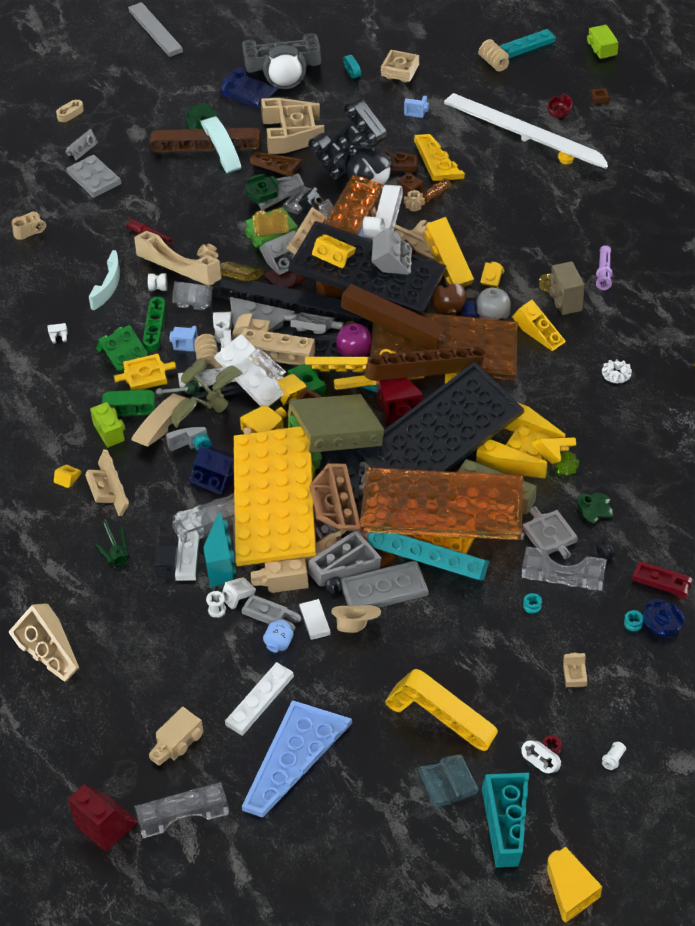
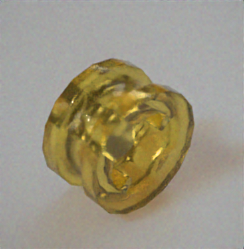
[539,274,551,291]

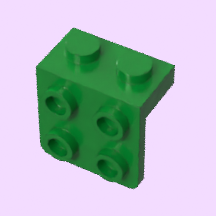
[96,324,147,371]

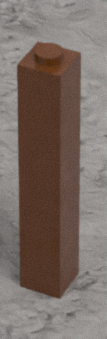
[341,284,447,350]

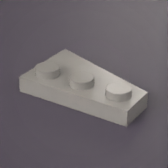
[259,173,304,211]

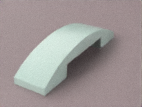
[201,116,242,174]
[89,250,120,310]

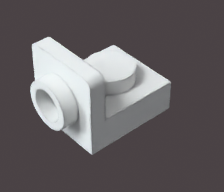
[222,577,256,609]

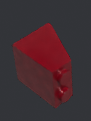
[376,378,422,426]
[68,784,138,852]

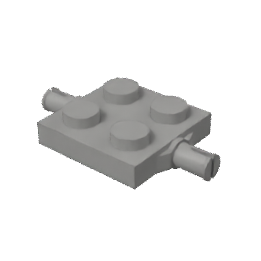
[283,312,343,334]
[523,506,578,559]

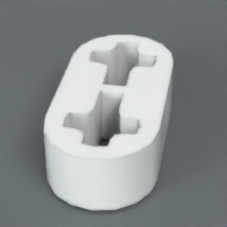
[522,741,561,773]

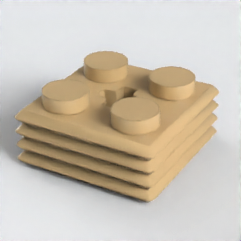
[381,50,419,82]

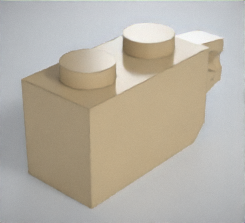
[250,557,309,593]
[149,707,204,765]

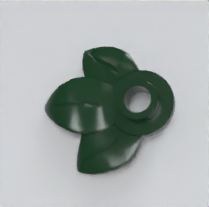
[576,493,613,524]

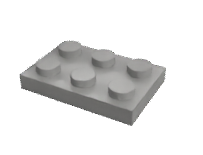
[66,155,121,198]

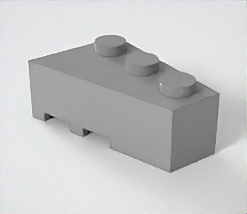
[308,530,381,587]

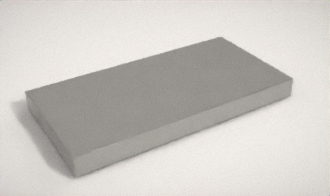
[340,561,429,608]

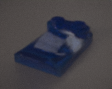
[220,68,278,108]

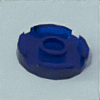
[643,599,684,636]

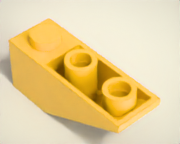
[512,300,566,351]

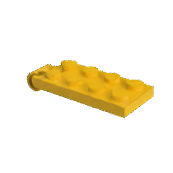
[305,349,396,373]

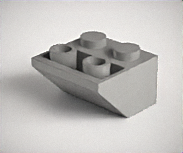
[372,227,412,275]
[260,230,296,275]

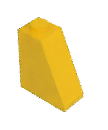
[547,847,602,923]

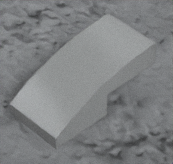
[166,427,207,451]

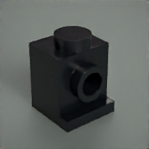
[298,187,326,214]

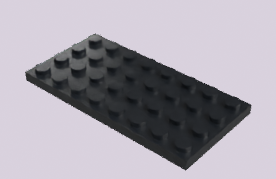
[288,221,446,316]
[357,362,524,504]

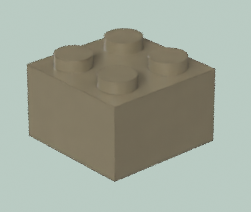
[549,261,585,315]

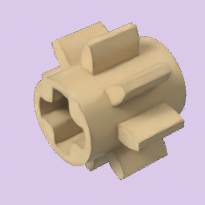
[404,190,425,211]
[197,243,218,259]

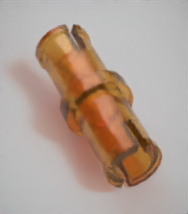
[423,178,451,203]

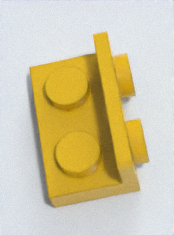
[312,234,356,268]

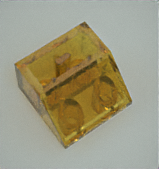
[251,209,289,237]

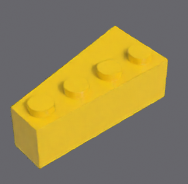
[423,217,474,287]

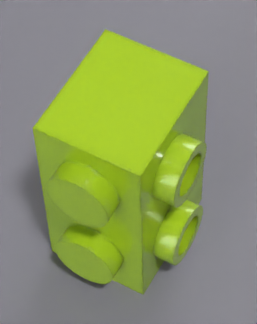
[587,25,618,59]
[90,402,125,448]

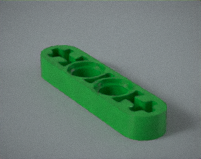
[143,297,166,352]

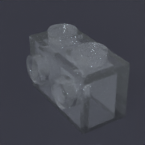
[172,281,213,310]

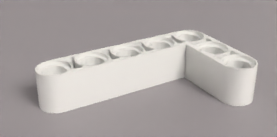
[363,185,403,240]

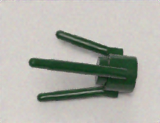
[95,521,130,566]

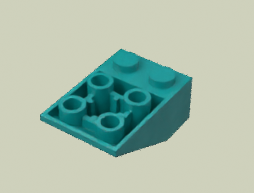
[203,512,236,587]

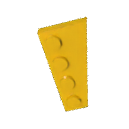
[414,134,465,181]

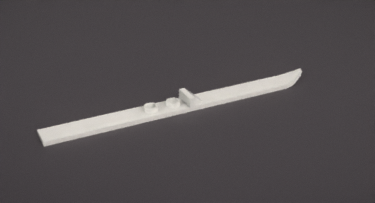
[444,93,608,169]

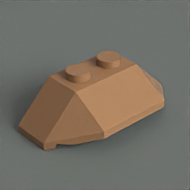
[309,464,361,531]

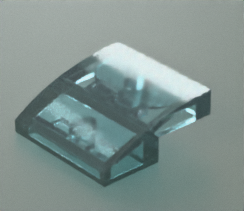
[418,754,479,808]

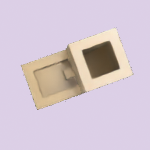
[232,313,270,341]

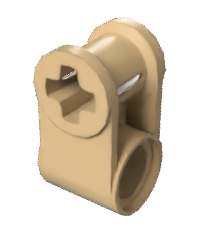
[12,211,46,240]

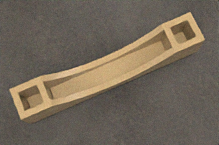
[134,231,221,286]

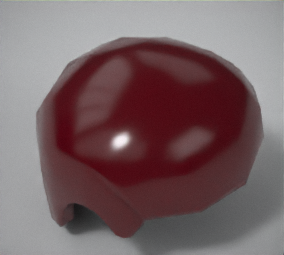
[547,94,573,118]

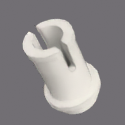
[602,742,626,770]

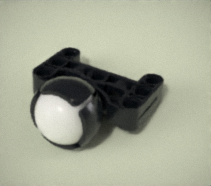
[308,98,393,191]

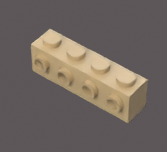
[242,328,315,365]

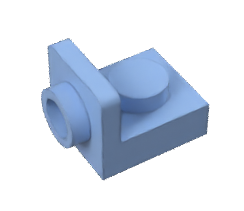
[404,96,429,118]

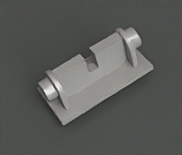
[66,129,98,160]

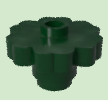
[185,103,218,129]

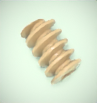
[478,39,509,71]
[194,334,221,370]

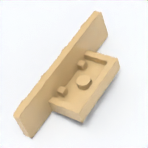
[85,450,129,516]

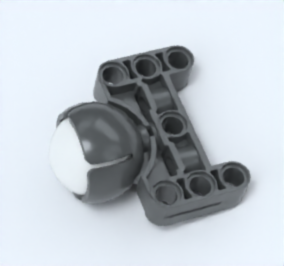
[242,33,321,89]

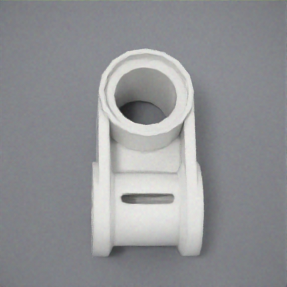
[213,312,232,343]

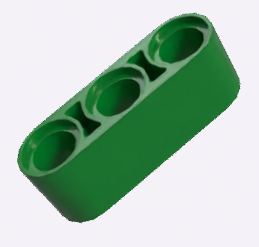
[102,390,156,416]

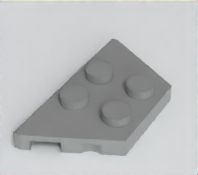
[230,297,294,332]

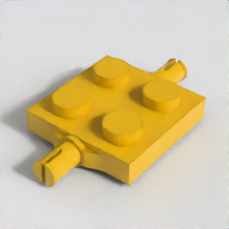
[114,354,176,391]

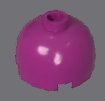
[336,323,372,357]

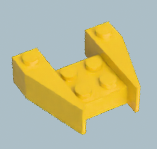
[477,402,565,479]

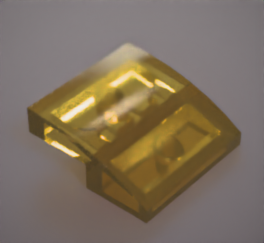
[220,261,263,281]

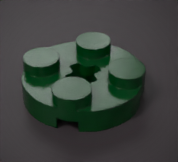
[245,174,279,204]

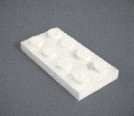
[214,334,283,407]

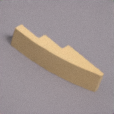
[132,393,185,446]

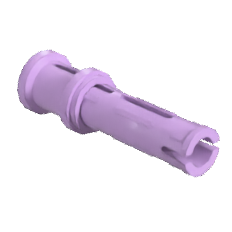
[596,246,612,290]

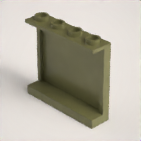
[288,394,384,453]

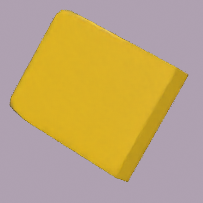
[54,465,82,488]

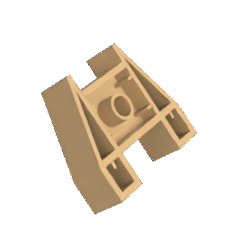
[261,98,324,154]

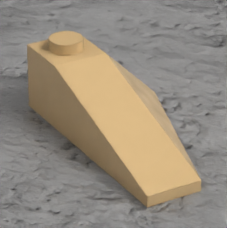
[9,604,79,682]

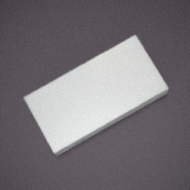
[299,599,331,640]

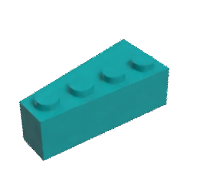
[482,773,529,868]

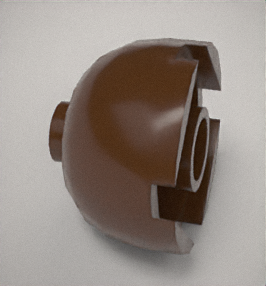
[431,284,466,317]

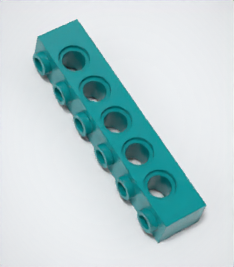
[367,526,489,580]

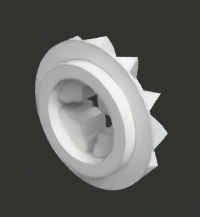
[602,359,632,383]

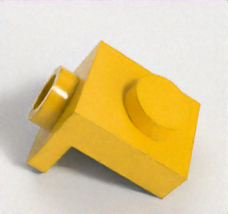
[480,262,504,288]

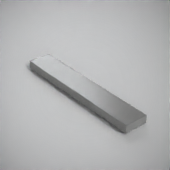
[128,2,183,57]

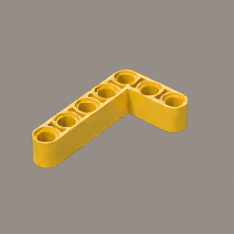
[385,669,498,751]

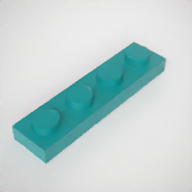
[500,29,556,58]

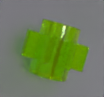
[555,451,579,476]

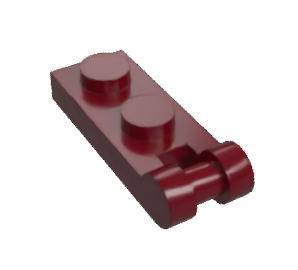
[632,561,693,599]

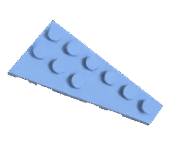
[242,700,352,817]

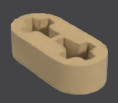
[56,100,84,122]

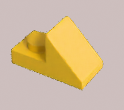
[277,374,306,406]
[532,438,576,464]

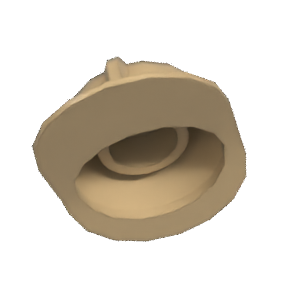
[331,605,381,633]

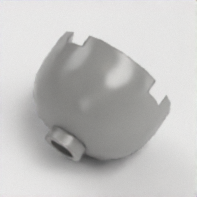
[475,288,511,323]

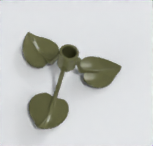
[171,358,243,428]

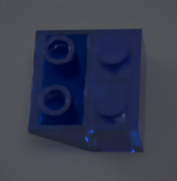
[188,445,234,495]

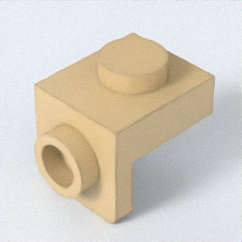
[563,653,587,687]

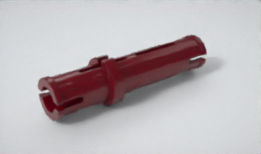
[126,218,173,247]

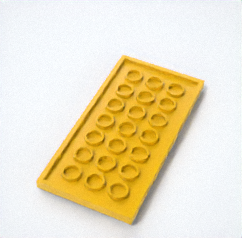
[234,426,316,566]

